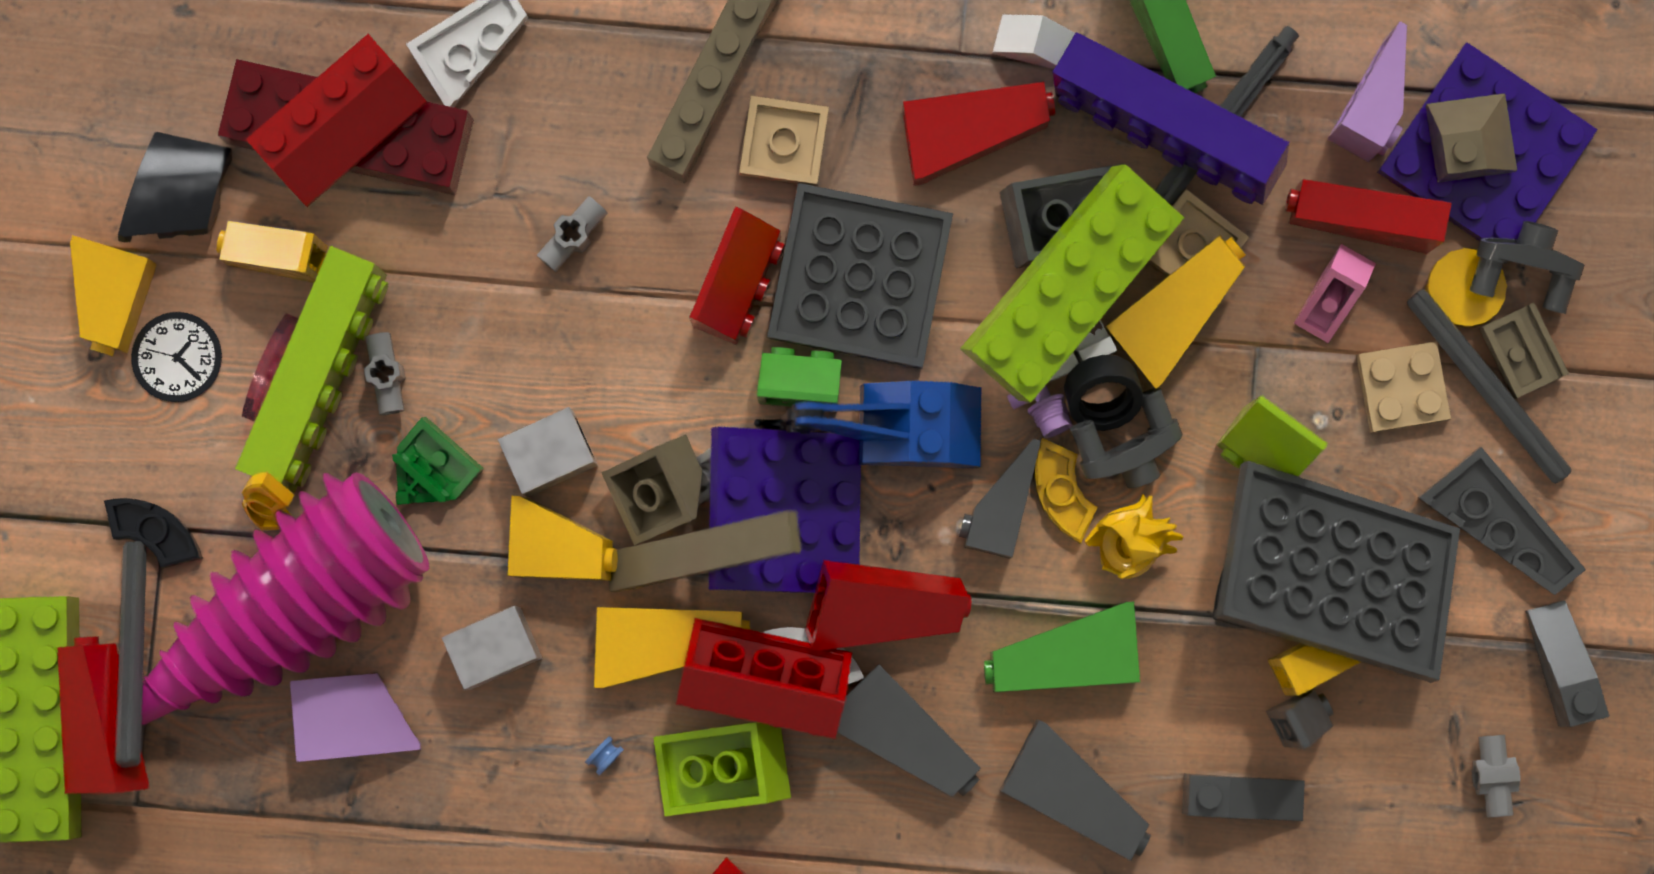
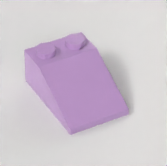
[1328,21,1407,162]

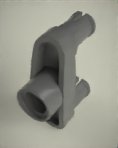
[1470,221,1585,314]
[1070,388,1183,488]

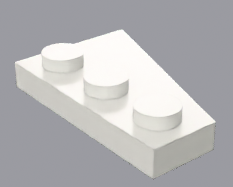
[406,0,528,107]

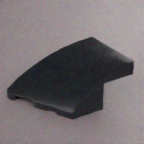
[118,131,232,242]

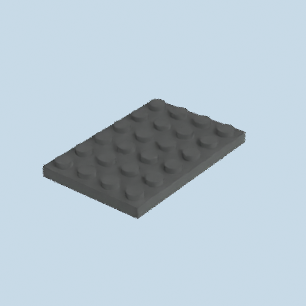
[1216,461,1460,683]

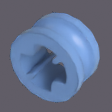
[585,736,624,776]

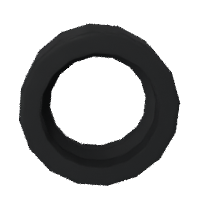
[1064,355,1144,431]

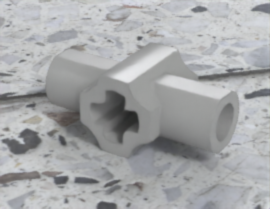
[537,196,607,272]
[364,332,406,415]
[1472,735,1521,817]

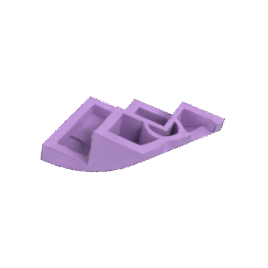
[290,673,421,762]

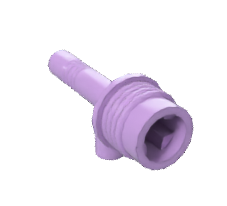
[1007,385,1073,438]

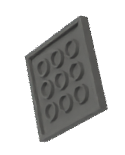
[767,183,953,369]

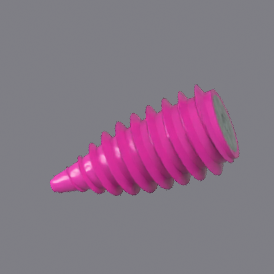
[142,472,429,725]

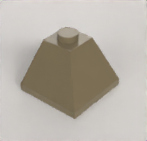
[1425,93,1517,183]

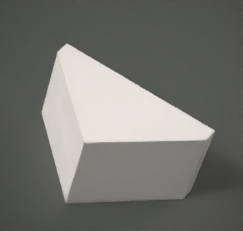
[992,15,1075,70]

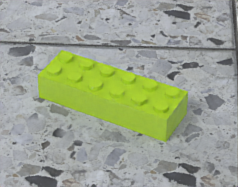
[960,164,1184,403]
[235,246,389,493]
[0,596,82,842]

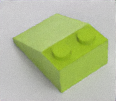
[1216,395,1328,476]
[653,722,791,816]

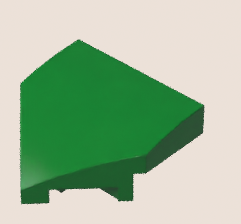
[392,417,484,505]

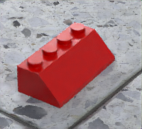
[245,34,428,207]
[676,618,852,739]

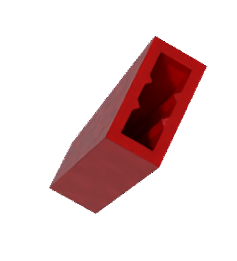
[902,82,1055,186]
[1285,179,1452,254]
[805,560,972,651]
[57,636,149,793]

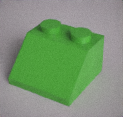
[757,347,842,407]

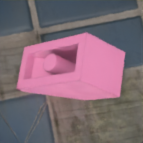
[1294,244,1376,343]

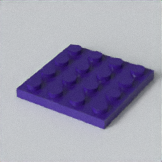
[1377,42,1598,241]
[708,426,861,593]

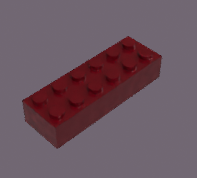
[218,59,474,195]

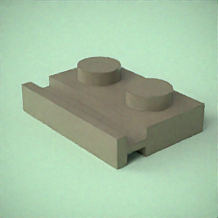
[1479,303,1569,399]

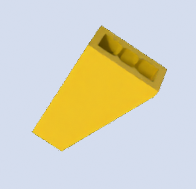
[1106,235,1246,388]
[594,607,750,688]

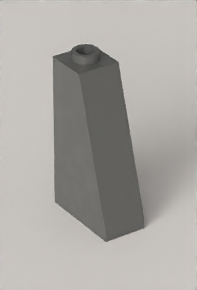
[837,664,981,797]
[1000,719,1151,861]

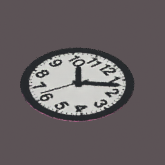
[131,312,222,402]

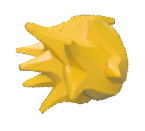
[1085,494,1184,579]

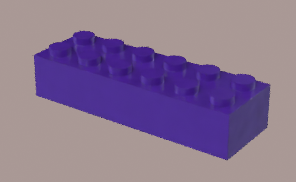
[1052,32,1289,205]

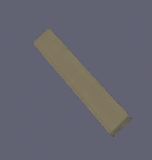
[609,511,801,592]

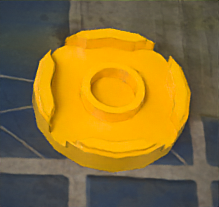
[1426,248,1507,328]

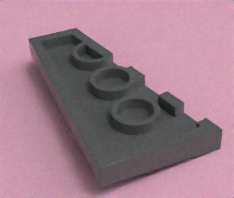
[1418,447,1586,595]

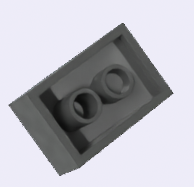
[999,163,1124,269]

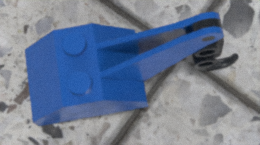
[754,381,982,468]

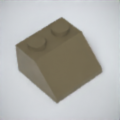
[602,435,703,546]

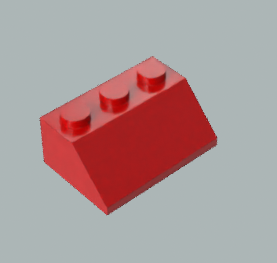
[689,206,785,345]

